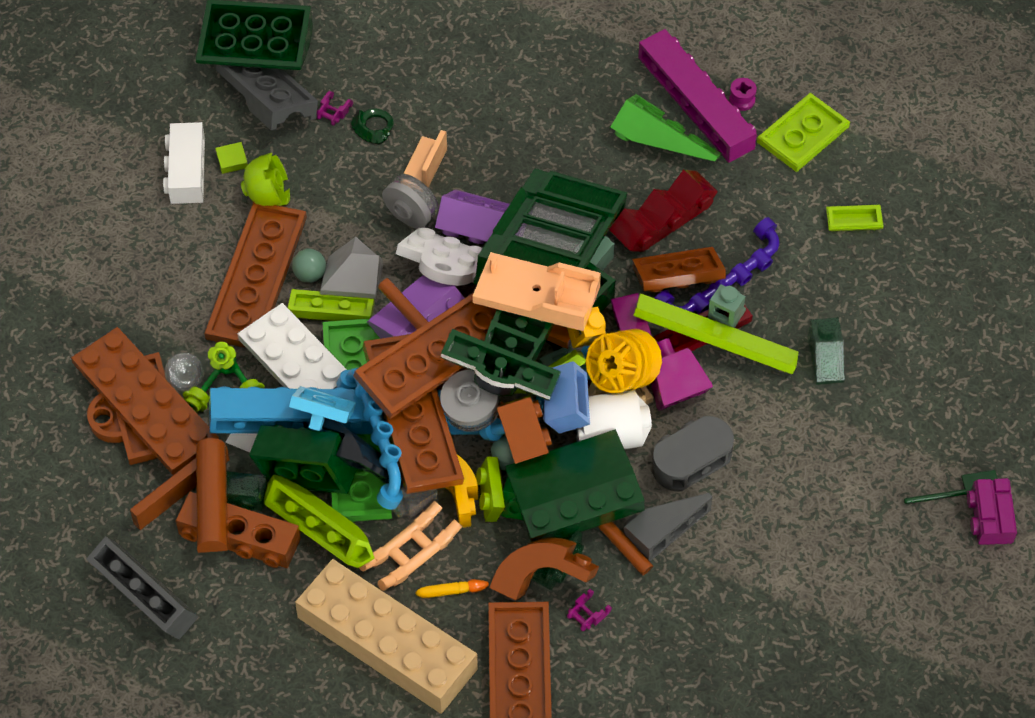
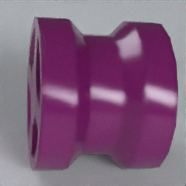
[729,78,757,111]

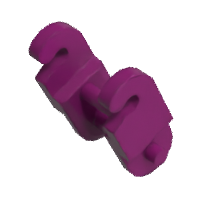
[317,91,353,126]
[567,589,612,631]

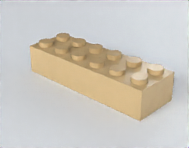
[295,559,478,714]

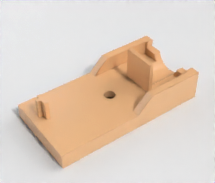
[473,252,601,331]

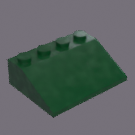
[196,0,313,70]
[505,429,645,542]

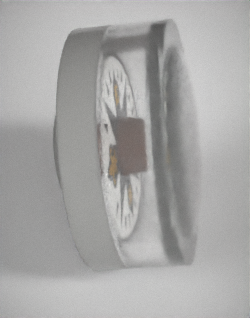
[382,174,439,229]
[440,369,501,432]

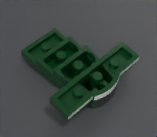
[441,290,561,401]

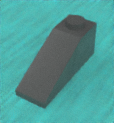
[624,493,713,561]

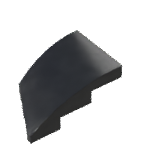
[322,418,405,490]

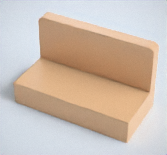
[402,130,447,190]

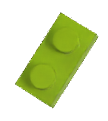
[476,457,505,522]

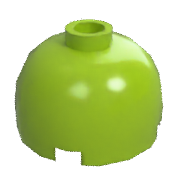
[241,153,290,206]

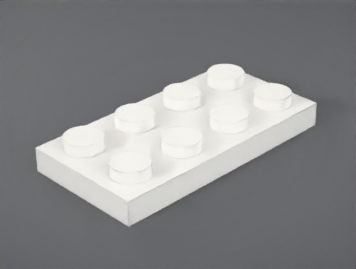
[237,303,347,389]

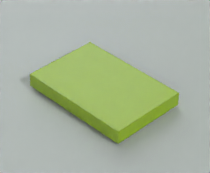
[757,93,850,172]

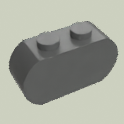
[652,416,734,491]

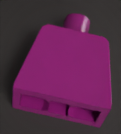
[651,338,713,411]

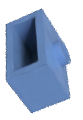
[542,361,590,434]

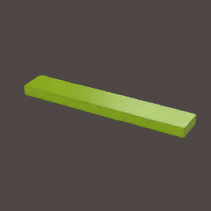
[633,293,799,374]

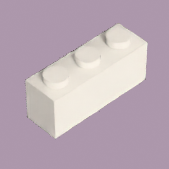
[163,122,205,204]

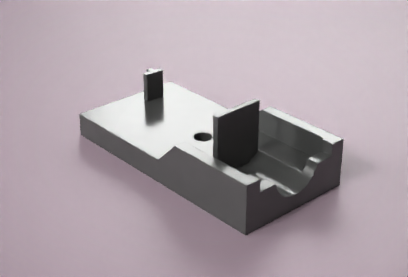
[216,65,318,130]

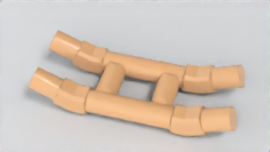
[359,500,463,591]

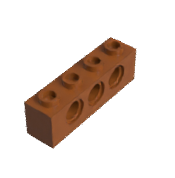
[176,492,301,569]

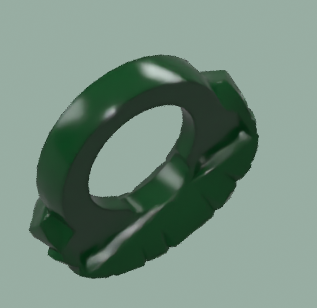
[351,108,394,144]

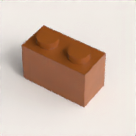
[497,395,552,464]

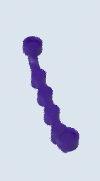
[655,217,780,315]

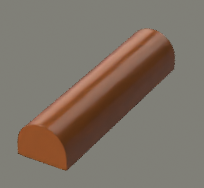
[196,438,228,553]

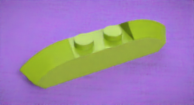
[264,475,375,568]

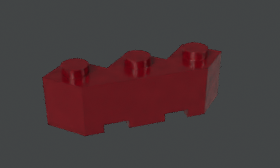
[609,169,718,252]

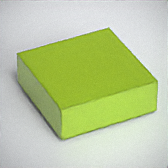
[215,142,248,174]

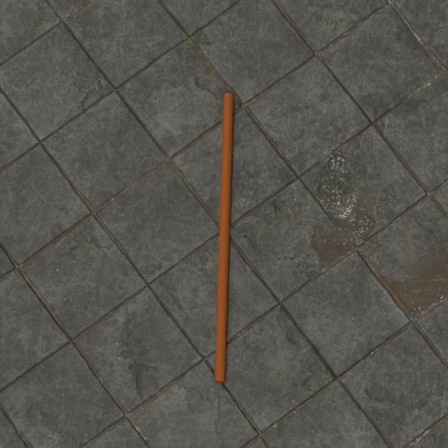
[378,278,653,576]

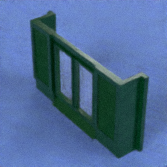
[473,168,627,291]

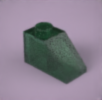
[808,317,845,385]

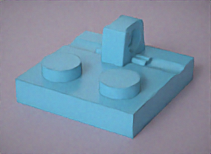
[289,386,356,431]

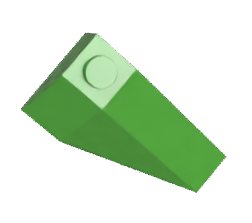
[610,94,721,162]

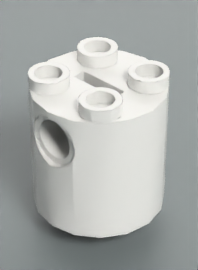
[576,390,652,449]

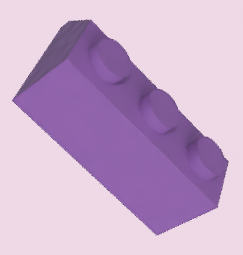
[435,189,532,244]
[367,275,465,339]

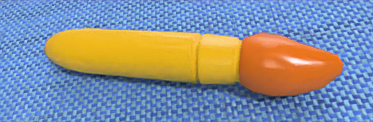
[415,579,489,598]

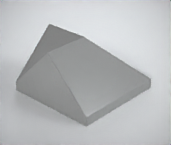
[320,237,383,299]

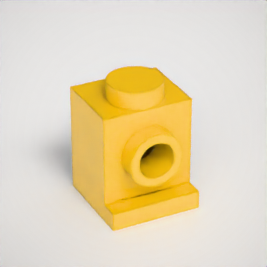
[567,307,606,348]

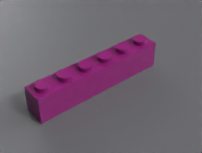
[638,29,757,163]

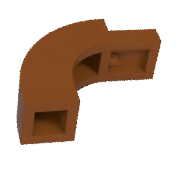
[489,538,599,600]

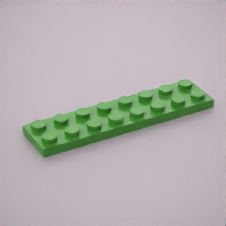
[323,318,392,522]

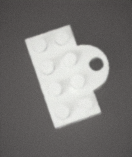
[396,228,483,286]

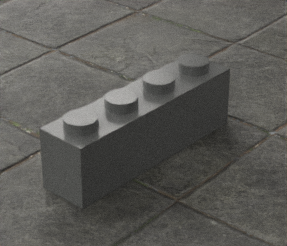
[86,536,199,640]

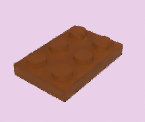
[632,247,726,292]

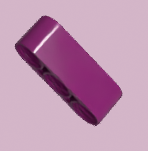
[611,293,652,336]

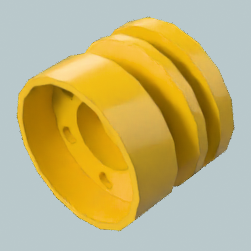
[585,329,662,393]

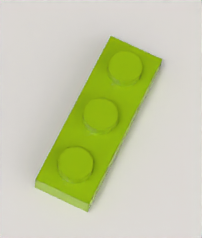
[288,289,375,321]

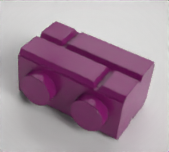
[967,478,1017,545]

